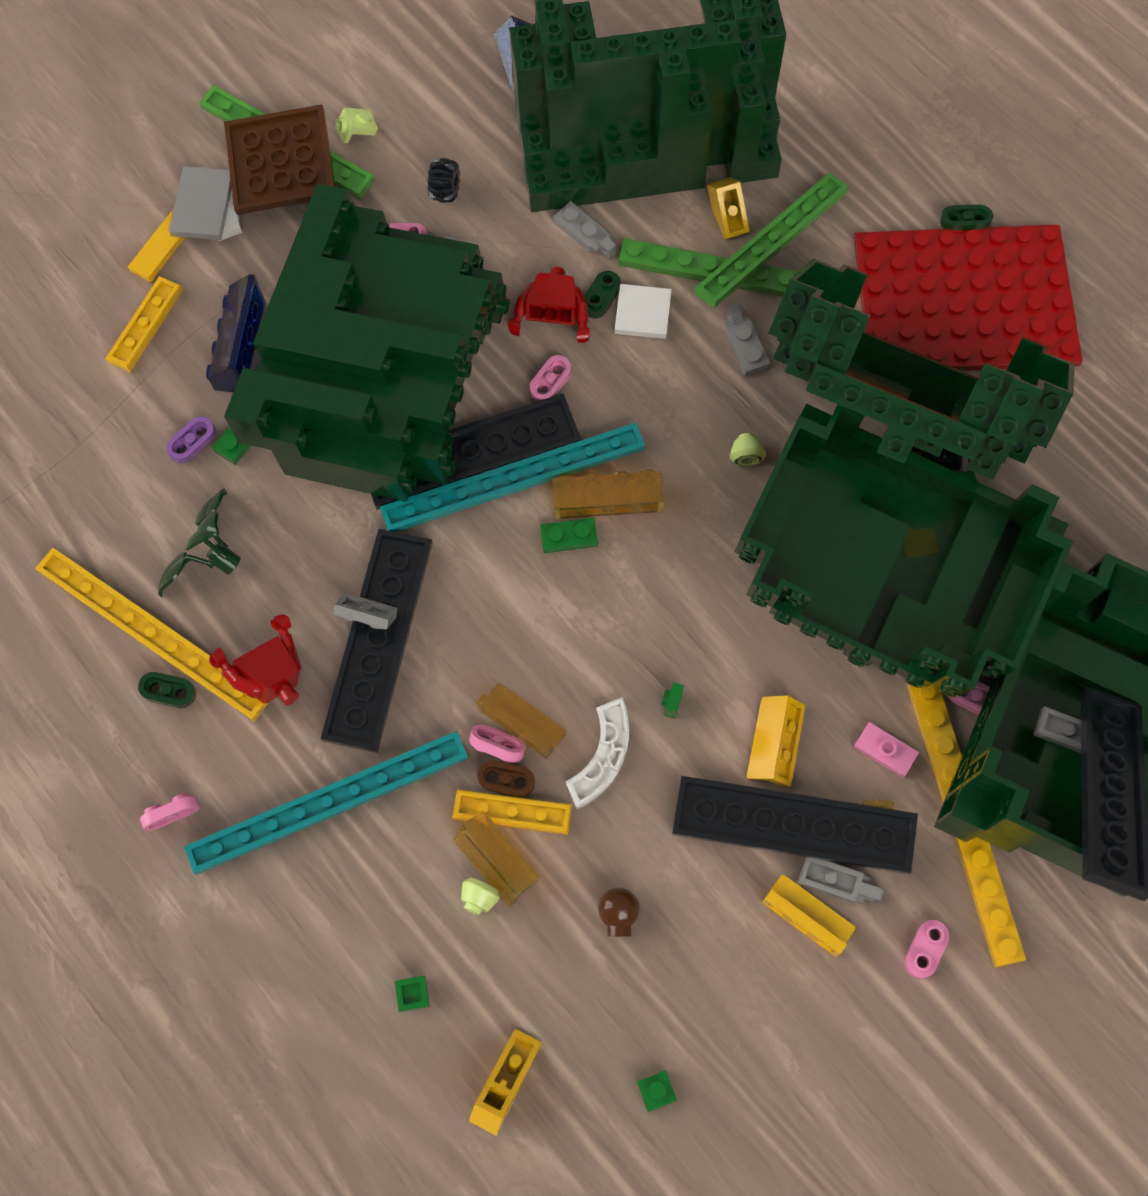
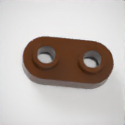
[477,760,535,798]

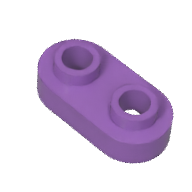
[166,417,216,463]

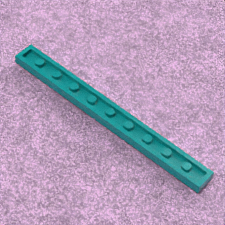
[380,422,645,532]
[184,731,469,875]

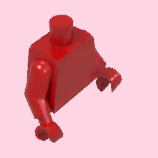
[508,267,590,343]
[209,614,302,705]

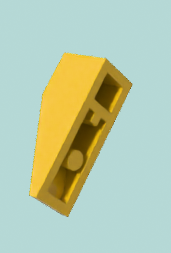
[469,1028,542,1136]

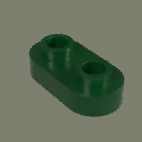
[940,205,993,230]
[584,271,621,319]
[138,672,196,708]

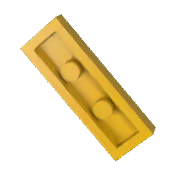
[746,695,806,788]
[762,875,855,957]

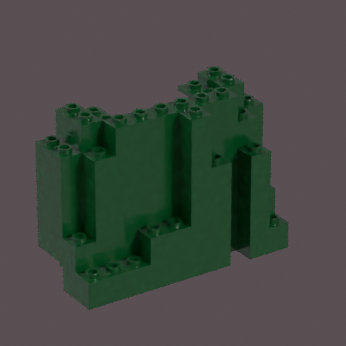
[509,0,787,212]
[224,183,510,502]
[768,258,1075,480]
[734,403,1073,697]
[934,553,1148,897]

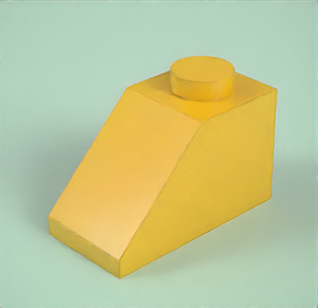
[707,177,750,239]

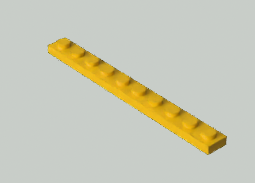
[35,548,268,722]
[907,683,1026,968]

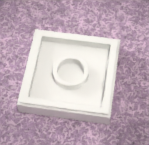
[614,284,672,339]

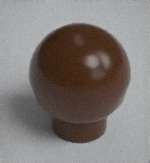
[598,888,640,937]

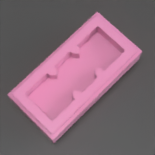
[853,722,919,778]

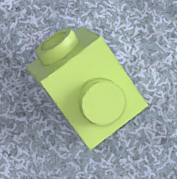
[335,108,378,143]

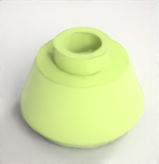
[730,433,767,467]
[461,878,500,916]

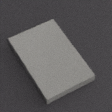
[169,166,232,240]

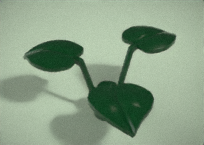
[158,488,241,598]

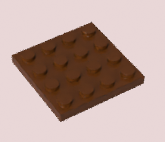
[224,104,335,215]

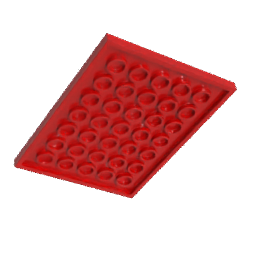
[854,224,1083,371]

